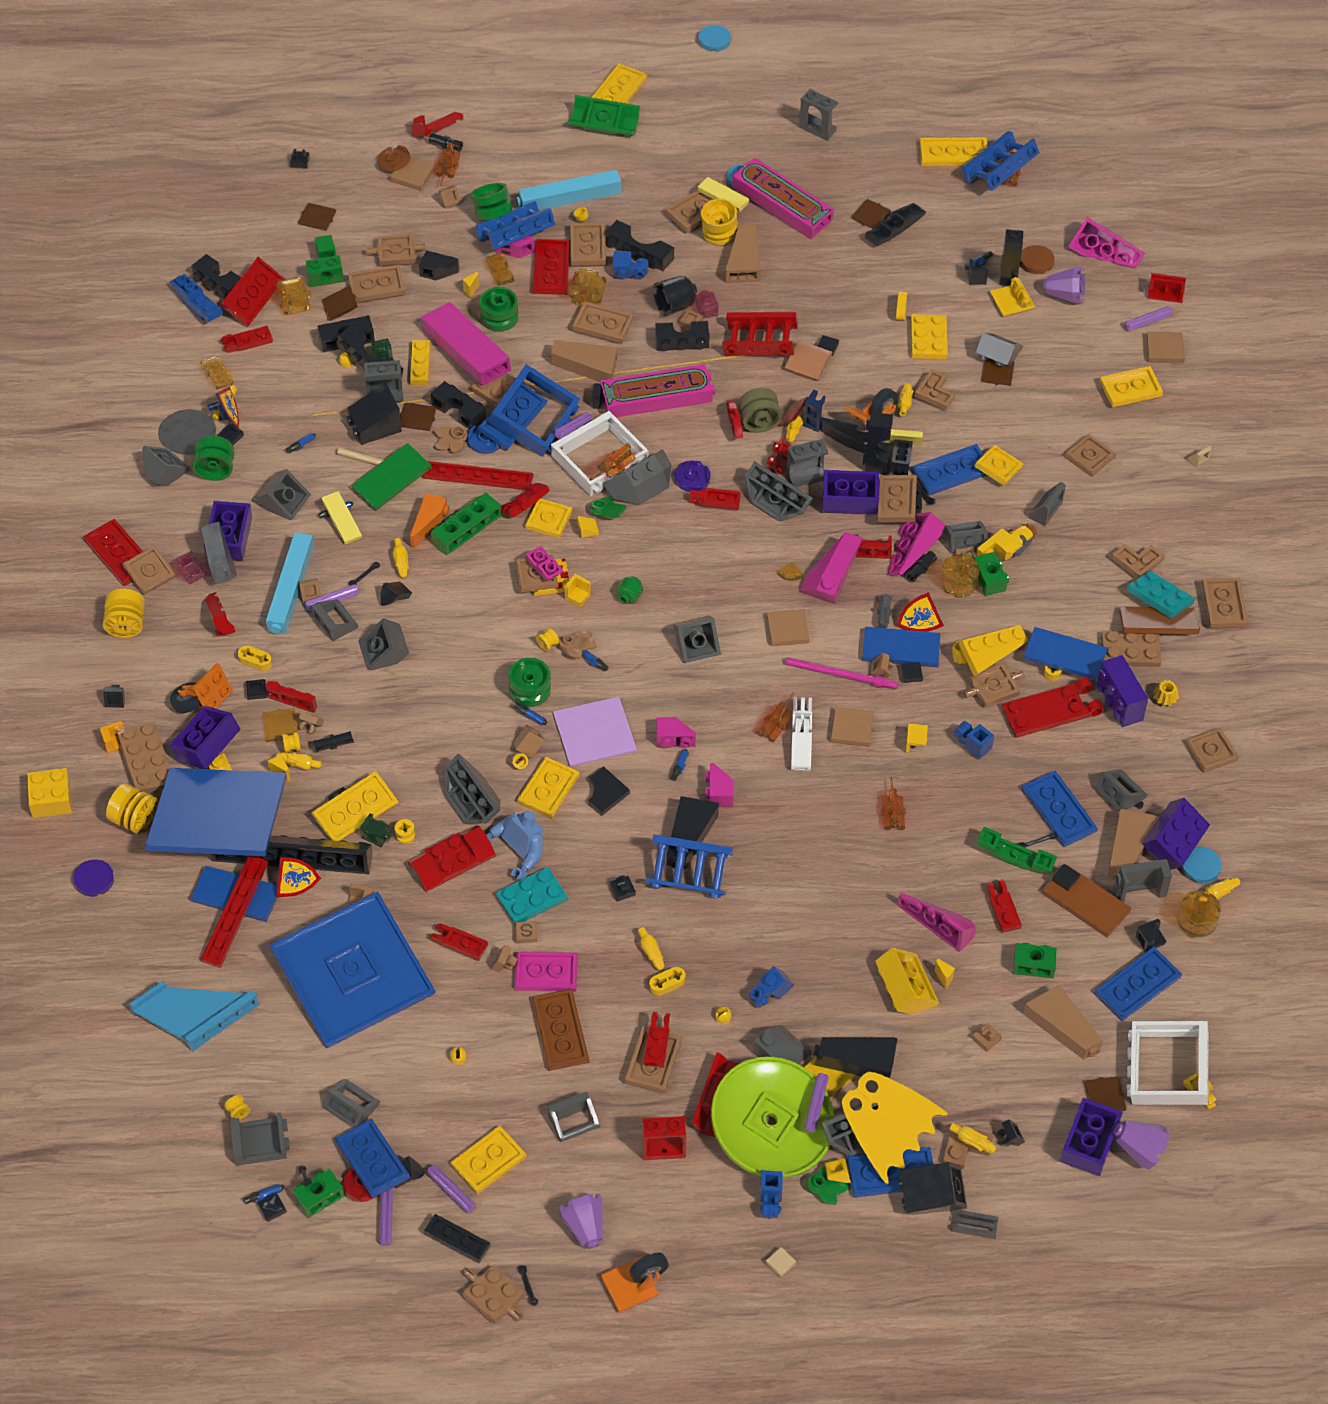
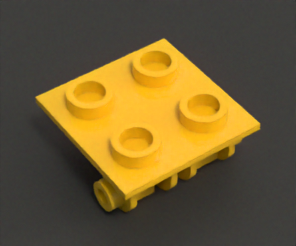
[990,277,1035,316]

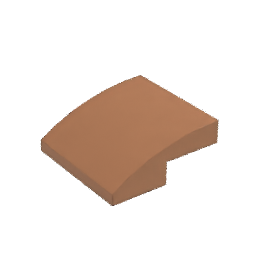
[785,341,832,382]

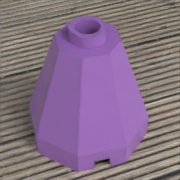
[1043,267,1085,303]
[1114,1120,1169,1170]
[558,1194,603,1249]

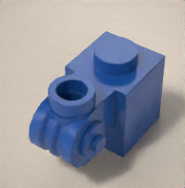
[614,251,648,279]
[953,721,994,759]
[749,966,794,1008]
[760,1171,783,1219]

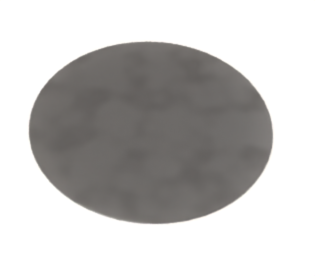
[158,409,216,454]

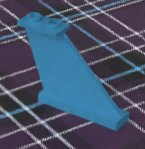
[130,981,259,1052]

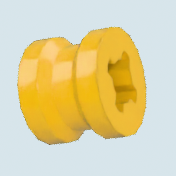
[536,628,559,652]
[282,732,301,753]
[395,819,415,844]
[224,1095,251,1120]

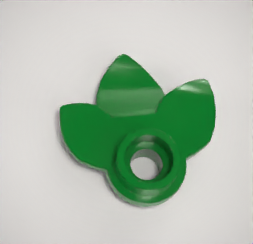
[590,496,626,519]
[807,1167,849,1205]

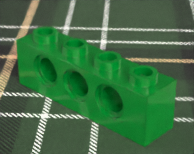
[431,492,501,556]

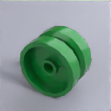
[471,182,513,220]
[479,287,518,332]
[192,436,234,481]
[508,657,551,707]

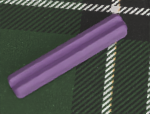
[1125,306,1173,331]
[554,412,592,439]
[305,584,359,611]
[804,1073,829,1133]
[427,1165,476,1213]
[380,1188,393,1246]

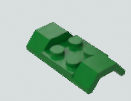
[568,95,640,136]

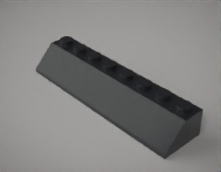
[211,835,373,874]

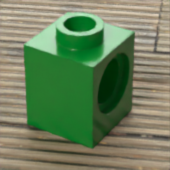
[314,235,336,259]

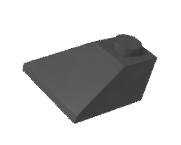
[142,446,190,486]
[753,1025,811,1064]

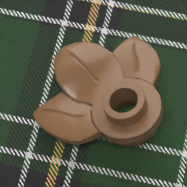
[434,426,468,453]
[559,631,596,659]

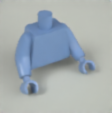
[486,811,543,881]

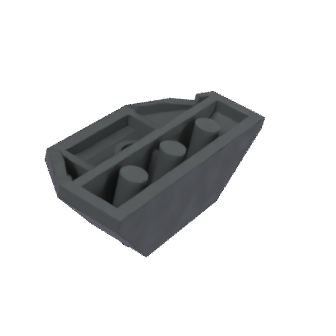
[603,449,672,505]
[745,461,813,521]
[445,754,500,824]
[821,1103,878,1156]

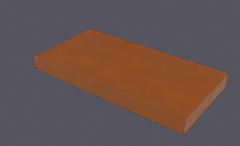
[1119,606,1200,634]
[1042,864,1131,938]
[532,989,589,1071]

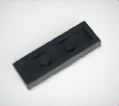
[424,1214,490,1263]

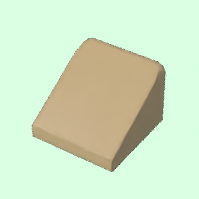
[1188,446,1212,467]

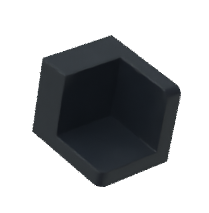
[967,259,988,285]
[1135,918,1166,953]

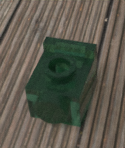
[371,338,393,359]
[360,813,392,848]

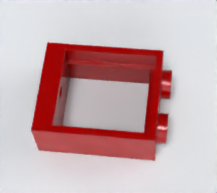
[642,1116,686,1160]

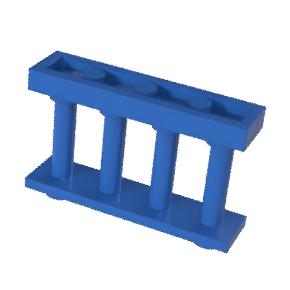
[961,131,1040,191]
[474,201,556,250]
[646,834,734,898]

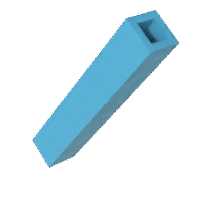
[516,170,621,210]
[266,533,314,634]

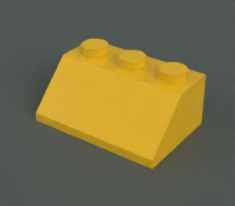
[875,947,940,1014]

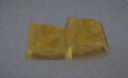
[486,253,514,286]
[200,355,234,389]

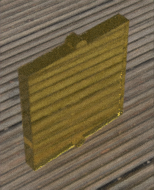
[263,708,297,742]

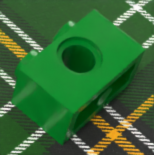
[305,255,344,287]
[972,552,1009,596]
[1013,943,1057,979]
[293,1168,344,1218]

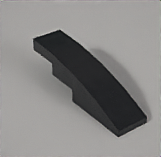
[865,203,926,246]
[821,417,890,454]
[890,439,913,475]

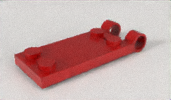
[1002,678,1104,738]

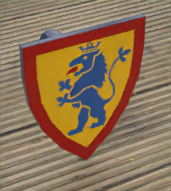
[208,386,239,429]
[896,592,944,632]
[276,857,321,897]

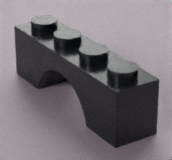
[605,220,674,272]
[337,323,404,378]
[862,412,893,475]

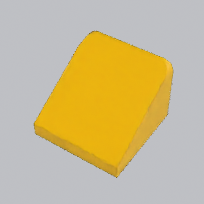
[463,272,479,298]
[577,516,599,538]
[268,755,291,782]
[934,959,955,988]
[825,1158,851,1183]

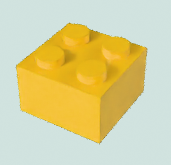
[27,768,72,818]

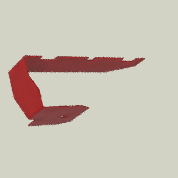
[411,112,463,137]
[205,592,235,636]

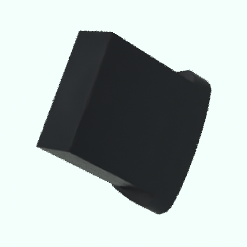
[380,581,412,606]
[394,1156,425,1188]

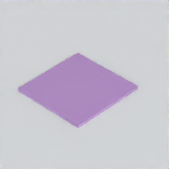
[553,697,637,767]

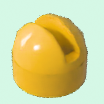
[574,207,588,222]
[339,352,354,368]
[512,753,528,769]
[715,1006,732,1025]
[450,1047,467,1065]

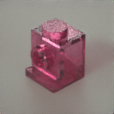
[696,290,718,319]
[176,551,206,585]

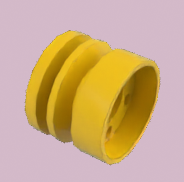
[701,199,738,245]
[103,589,145,638]
[106,783,158,834]

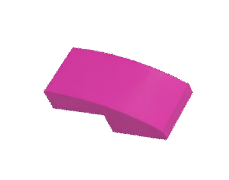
[525,546,563,581]

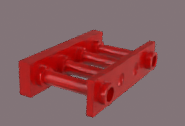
[722,312,798,356]

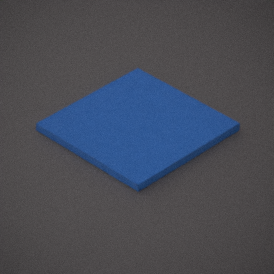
[146,768,287,856]
[269,891,436,1049]

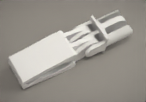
[791,697,812,771]

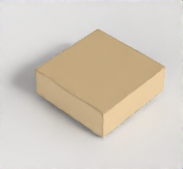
[766,1247,796,1278]

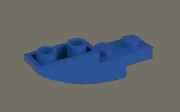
[170,274,223,322]

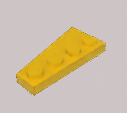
[958,625,1028,677]

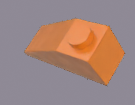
[410,494,450,548]

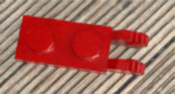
[221,325,273,353]
[501,483,550,518]
[265,681,317,713]
[986,879,1022,933]
[430,923,488,961]
[644,1011,670,1068]

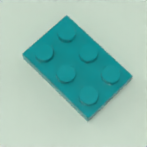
[1127,570,1195,619]
[496,867,568,926]

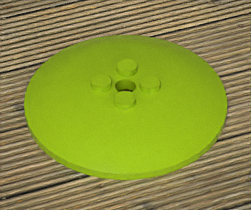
[711,1057,834,1178]

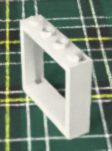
[551,411,648,496]
[1127,1021,1209,1105]

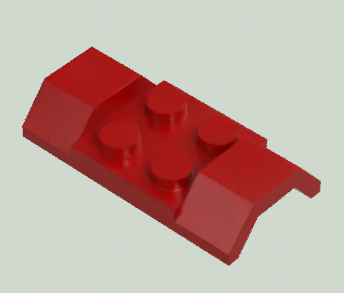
[407,825,496,892]
[691,1052,739,1138]

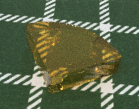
[777,562,803,581]

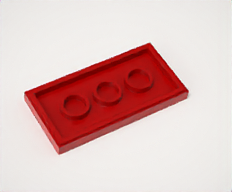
[533,239,570,295]
[220,256,285,327]
[83,519,143,586]

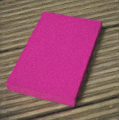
[515,952,578,992]

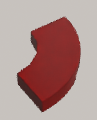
[726,399,743,439]

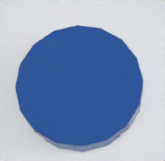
[467,423,501,454]

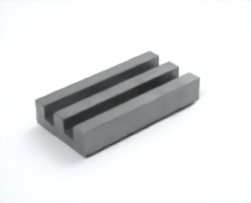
[952,1209,998,1239]

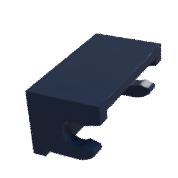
[803,389,825,433]

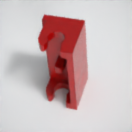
[1147,273,1186,303]
[855,534,892,559]

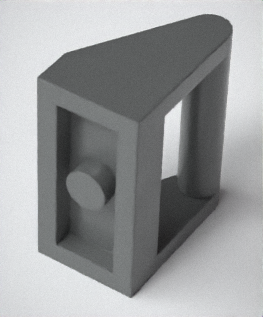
[1029,482,1066,526]
[944,521,988,552]
[312,600,358,641]
[1095,769,1147,811]
[324,1079,380,1127]
[548,1091,600,1142]

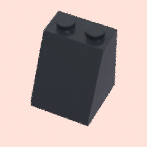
[346,383,402,445]
[899,1162,967,1215]

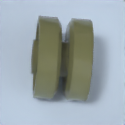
[739,388,782,433]

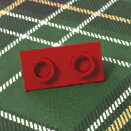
[767,436,791,474]

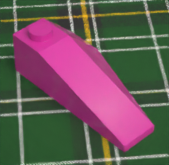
[1068,217,1145,268]
[888,512,945,576]
[800,532,863,604]
[897,893,976,952]

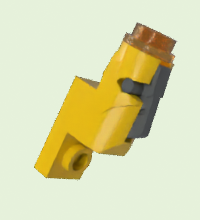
[976,523,1037,561]

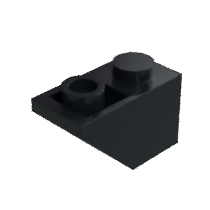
[419,250,459,281]

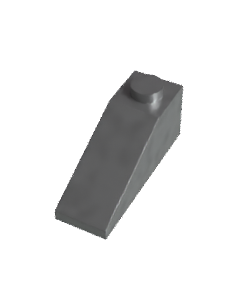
[201,522,237,584]

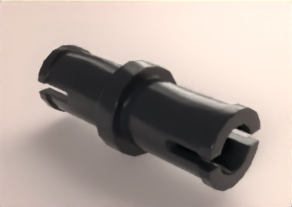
[429,133,463,152]
[906,551,937,582]
[313,731,354,753]

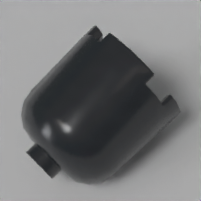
[653,276,697,316]

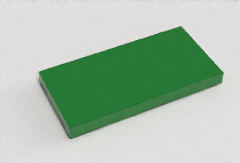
[352,443,432,511]

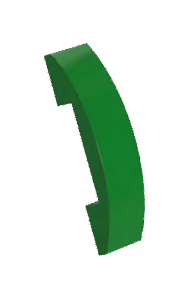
[976,827,1057,874]

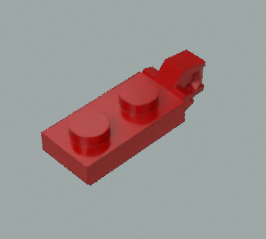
[689,487,741,510]

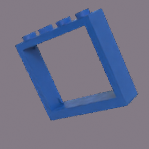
[488,364,580,457]

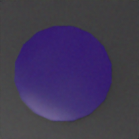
[675,460,711,492]
[73,859,114,897]

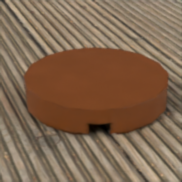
[377,145,411,172]
[1020,245,1055,274]

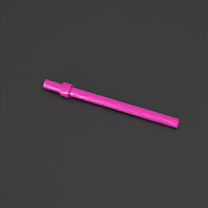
[786,657,898,689]

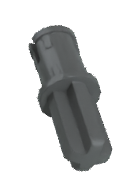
[877,594,892,628]

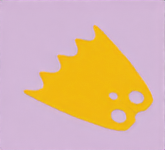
[842,1072,948,1184]

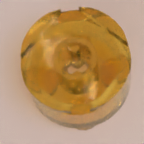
[568,268,607,305]
[276,275,311,315]
[940,554,980,598]
[1177,890,1221,938]

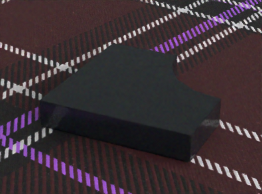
[588,766,630,816]

